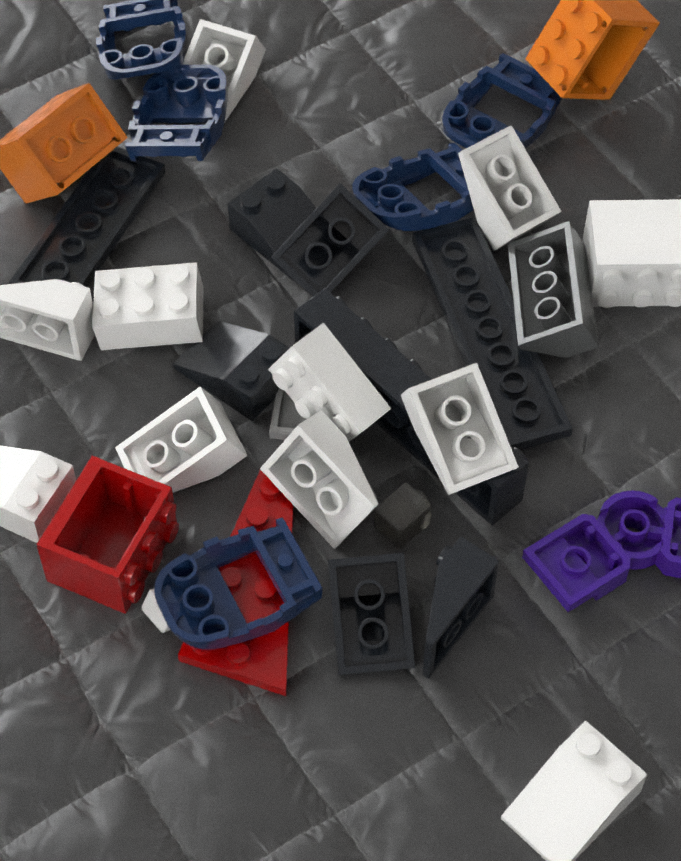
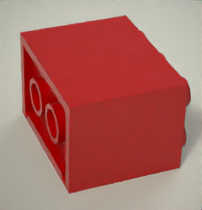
[36,456,179,614]

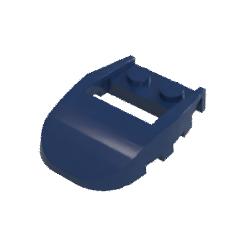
[96,0,187,80]
[442,53,563,148]
[125,64,228,161]
[352,142,474,231]
[154,517,323,650]

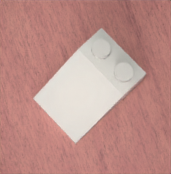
[184,19,266,123]
[458,125,562,251]
[0,279,95,361]
[401,363,519,495]
[115,387,248,493]
[260,410,378,549]
[0,446,76,543]
[501,721,647,861]

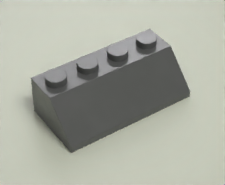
[508,221,599,358]

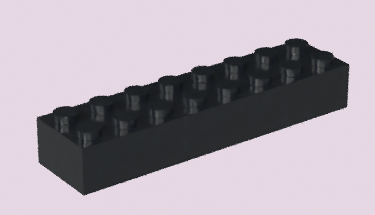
[294,288,529,526]

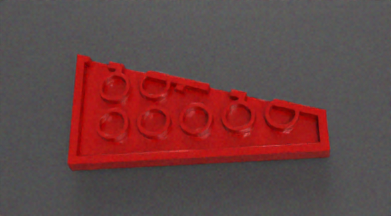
[178,470,294,696]

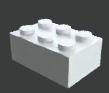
[92,262,204,350]
[268,323,391,442]

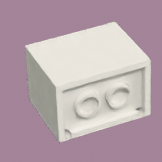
[582,199,681,308]

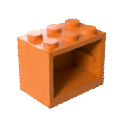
[525,0,660,100]
[0,83,128,204]

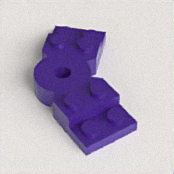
[522,491,681,612]

